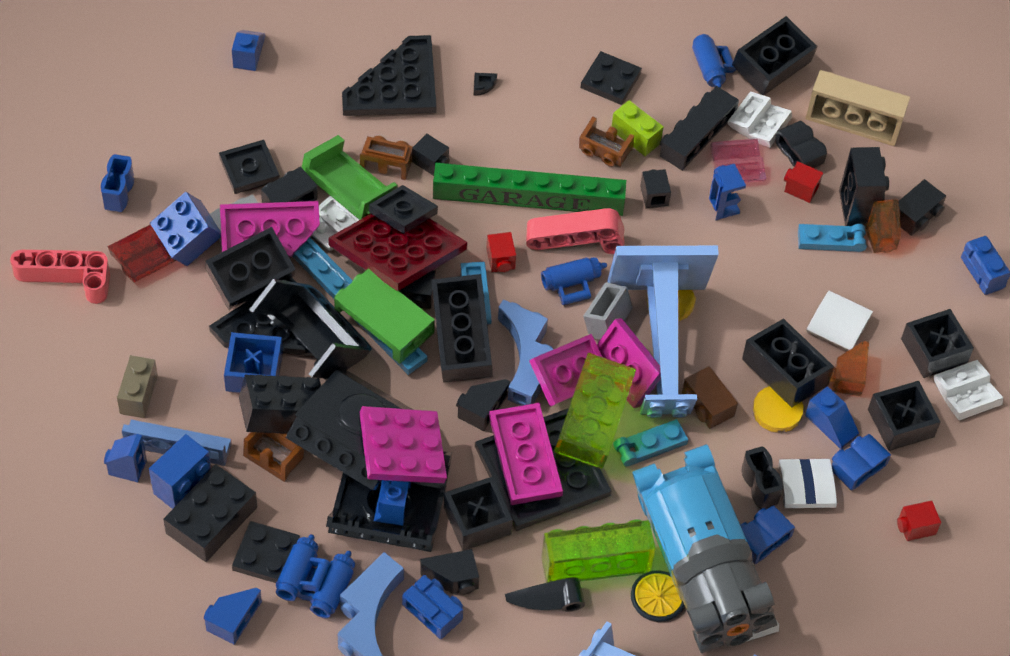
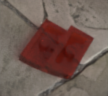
[107,225,176,283]

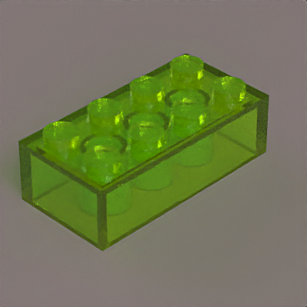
[554,352,636,469]
[541,519,656,583]

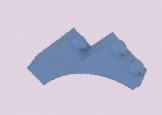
[498,300,554,406]
[337,552,404,656]

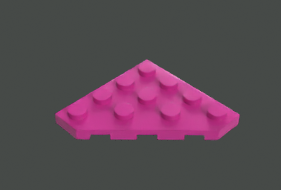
[220,201,320,302]

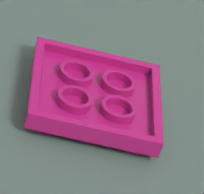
[360,406,447,483]

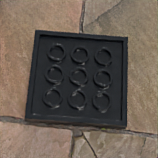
[475,408,612,531]

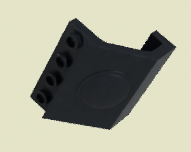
[285,370,414,490]
[326,451,452,552]

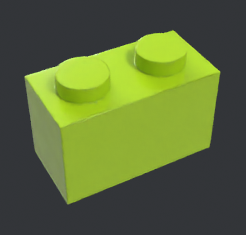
[612,100,664,157]

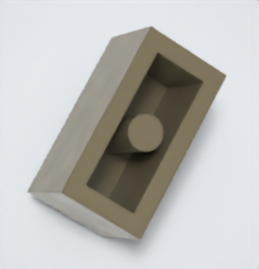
[117,355,158,418]

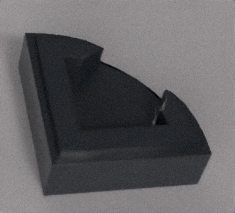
[473,72,498,95]

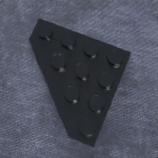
[342,35,436,116]
[209,278,314,356]

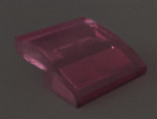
[710,138,766,182]

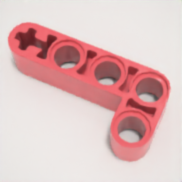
[526,208,625,254]
[10,250,110,304]

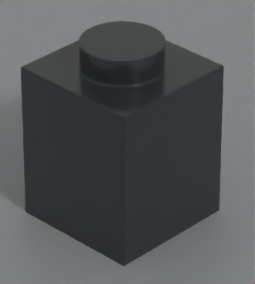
[412,133,450,176]
[640,169,671,209]

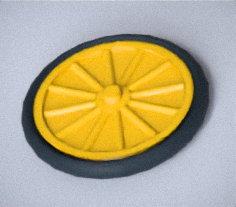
[631,570,685,622]

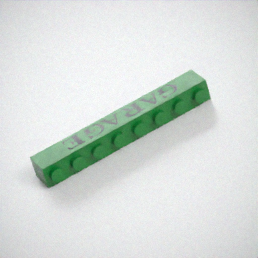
[433,163,627,216]

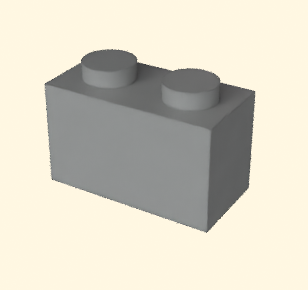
[583,282,633,339]

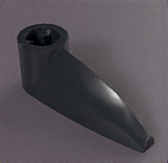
[505,577,585,612]

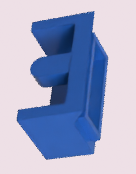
[709,163,746,221]
[374,480,411,526]

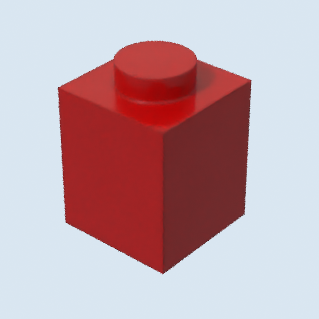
[783,161,823,203]
[486,232,516,272]
[897,500,941,541]

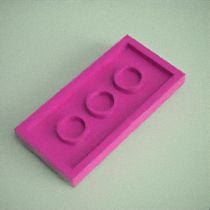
[489,403,563,505]

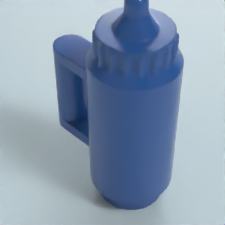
[692,34,736,88]
[541,257,607,305]
[276,534,331,601]
[299,551,355,618]

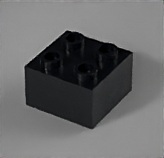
[901,309,974,378]
[868,381,941,451]
[443,476,513,551]

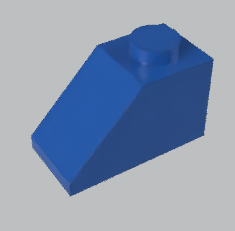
[232,30,265,71]
[805,386,859,449]
[104,434,147,483]
[204,588,262,645]

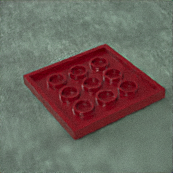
[328,214,468,291]

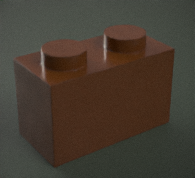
[682,366,738,429]

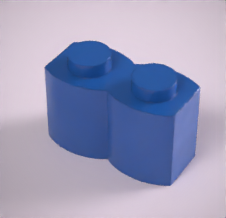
[101,154,134,212]
[831,434,891,491]
[740,506,795,564]

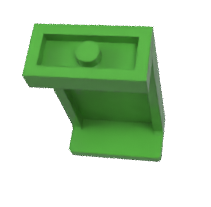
[302,135,398,220]
[334,268,435,364]

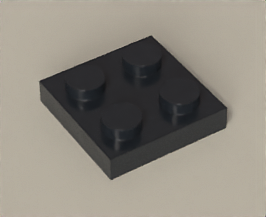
[580,51,642,105]
[219,140,280,194]
[369,185,438,234]
[232,521,300,583]

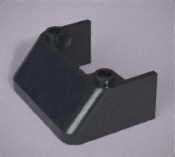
[249,279,372,380]

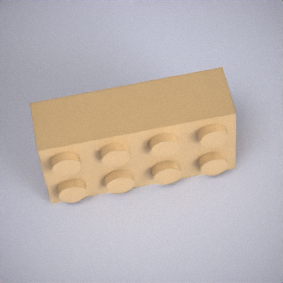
[806,70,910,146]

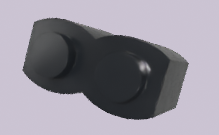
[775,120,827,168]
[741,446,783,509]

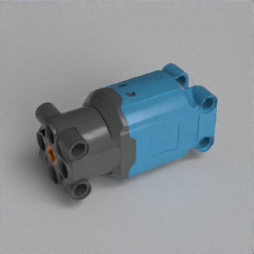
[632,444,777,654]

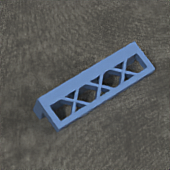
[122,420,231,466]

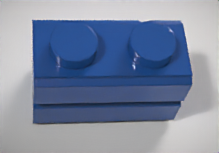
[961,236,1010,295]
[402,575,464,639]

